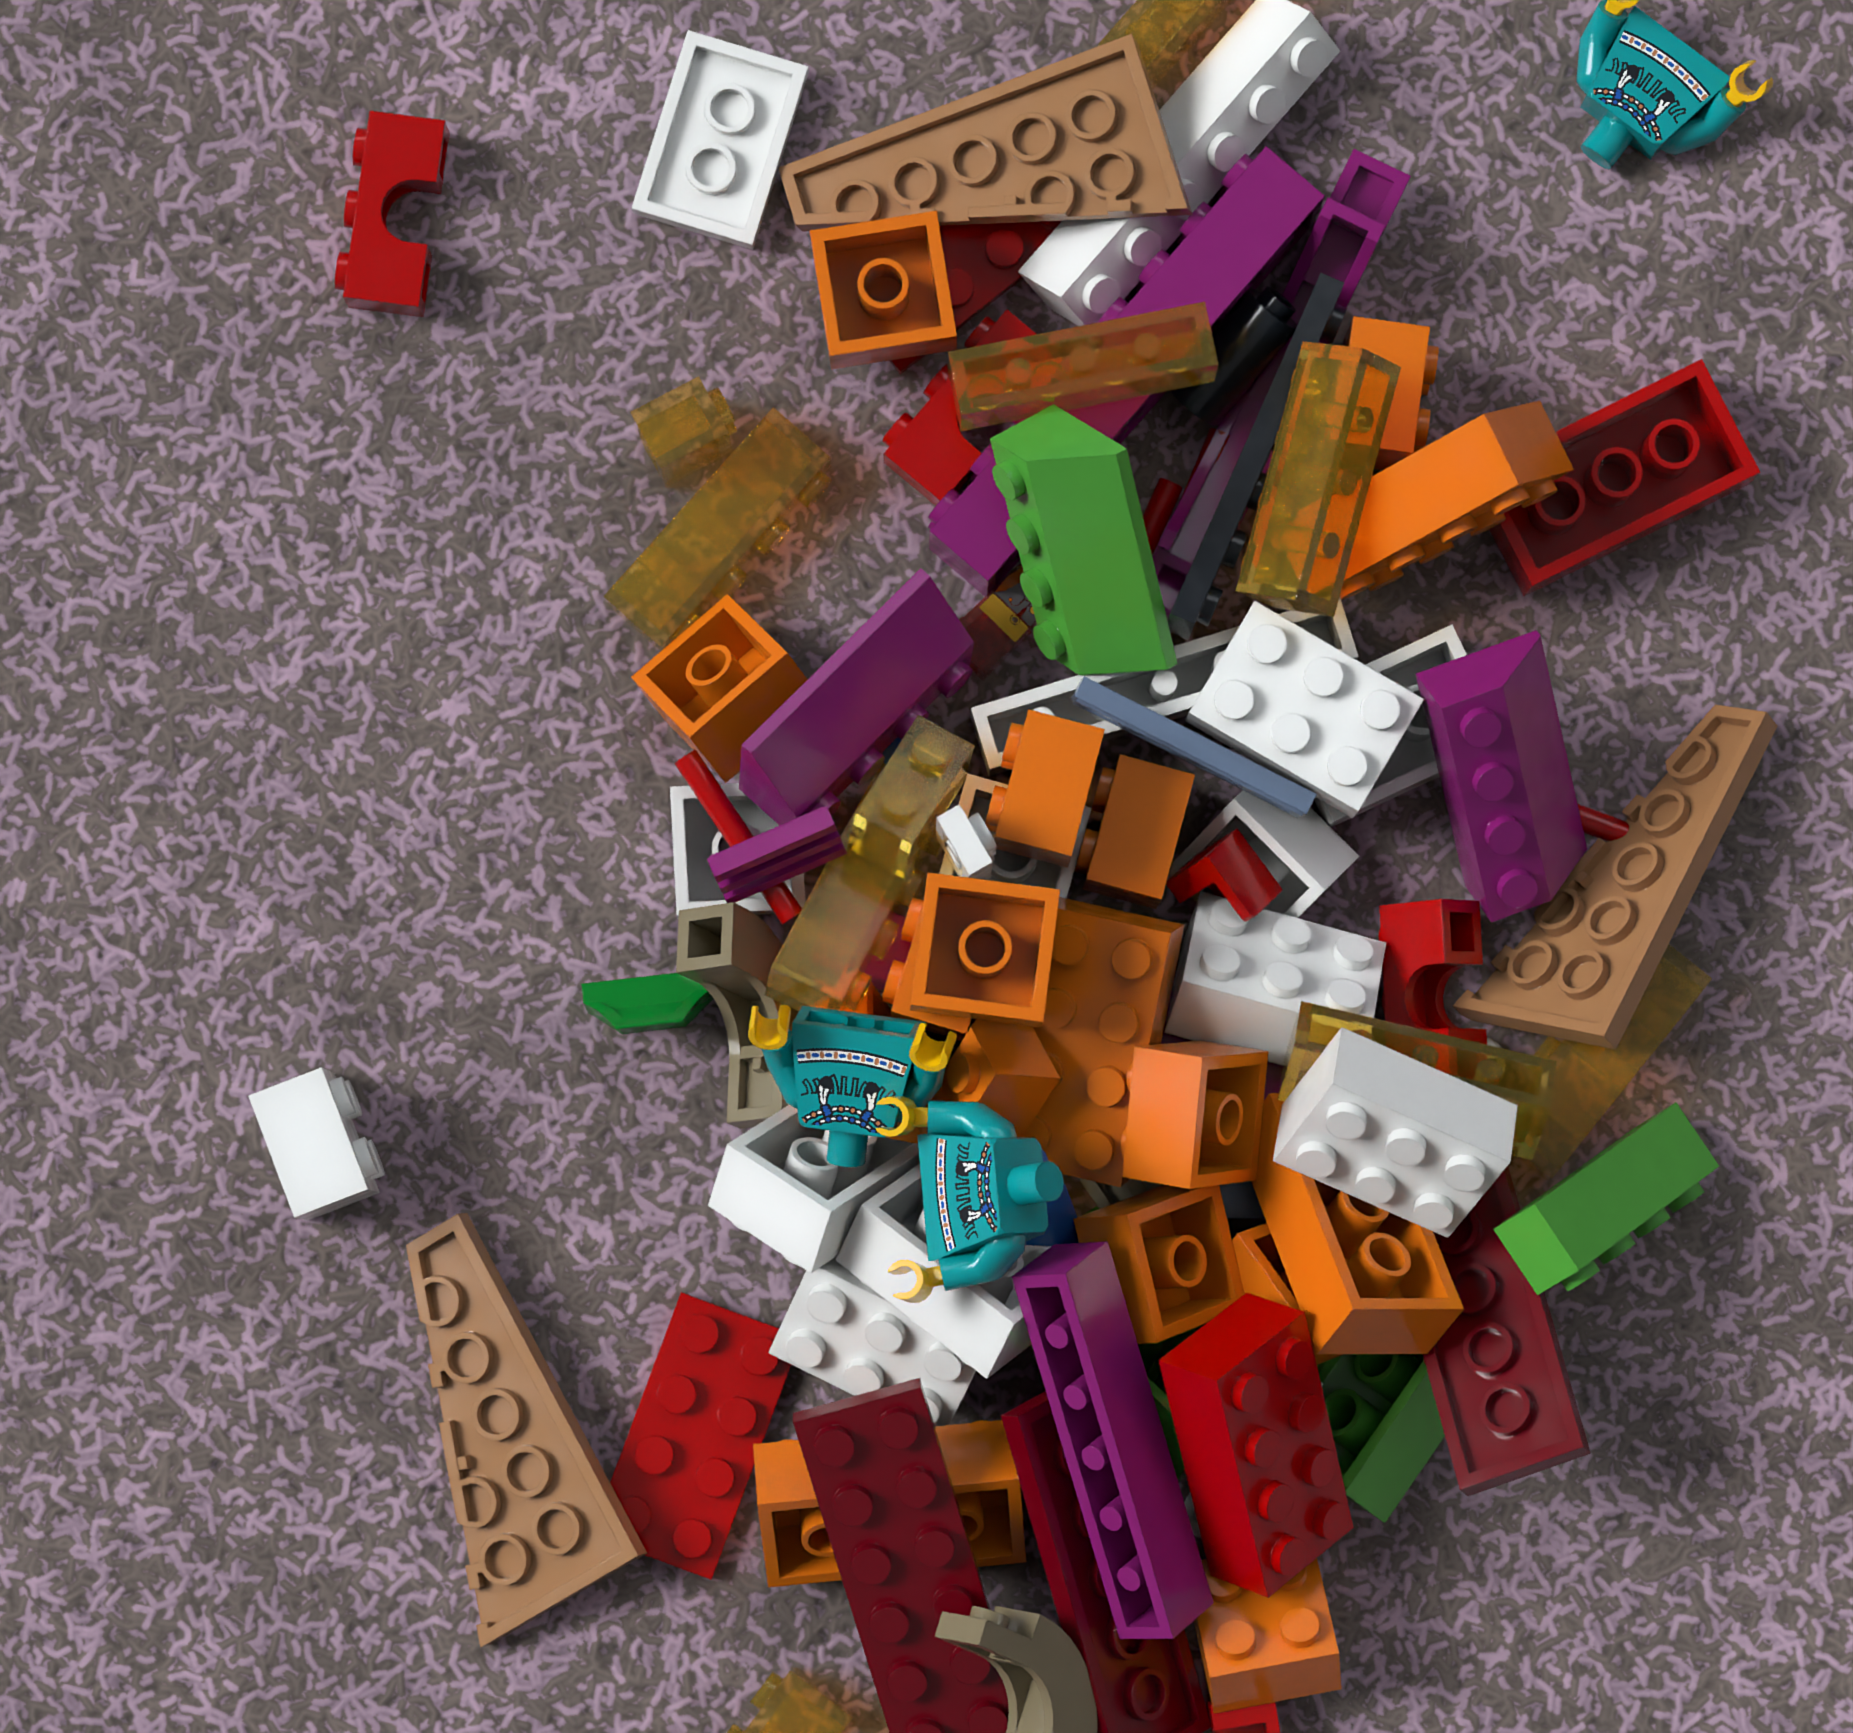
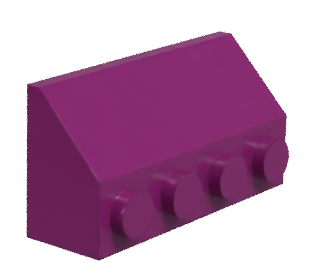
[739,568,974,825]
[1416,630,1587,922]

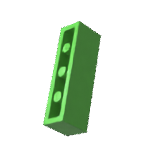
[1493,1102,1719,1295]

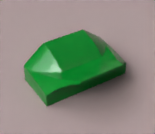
[581,973,714,1034]

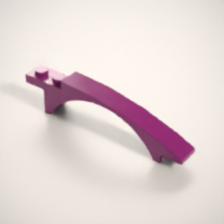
[1152,149,1411,621]

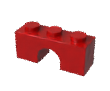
[335,111,450,317]
[882,309,1065,506]
[1378,899,1490,1093]

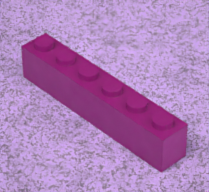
[1011,1241,1214,1639]

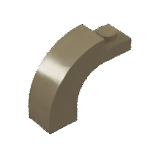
[676,902,804,1129]
[934,1606,1098,1733]

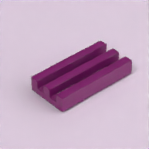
[707,806,847,903]

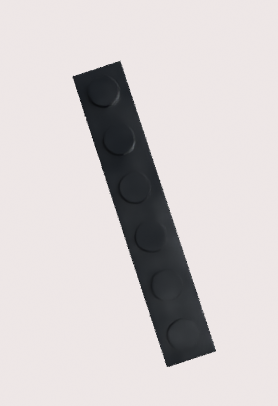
[1168,273,1348,640]

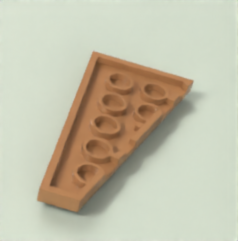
[778,34,1193,232]
[1453,705,1777,1049]
[406,1213,647,1648]

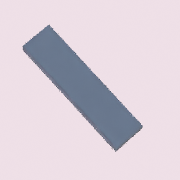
[1071,676,1317,817]

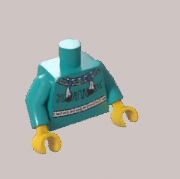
[1576,0,1773,170]
[748,1005,957,1167]
[876,1096,1064,1303]

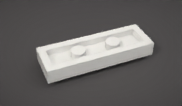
[936,804,997,880]

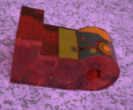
[959,563,1037,681]

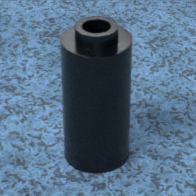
[1169,286,1297,426]

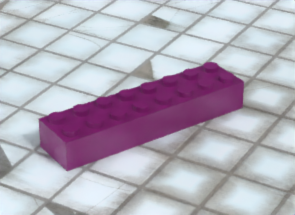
[928,146,1325,598]

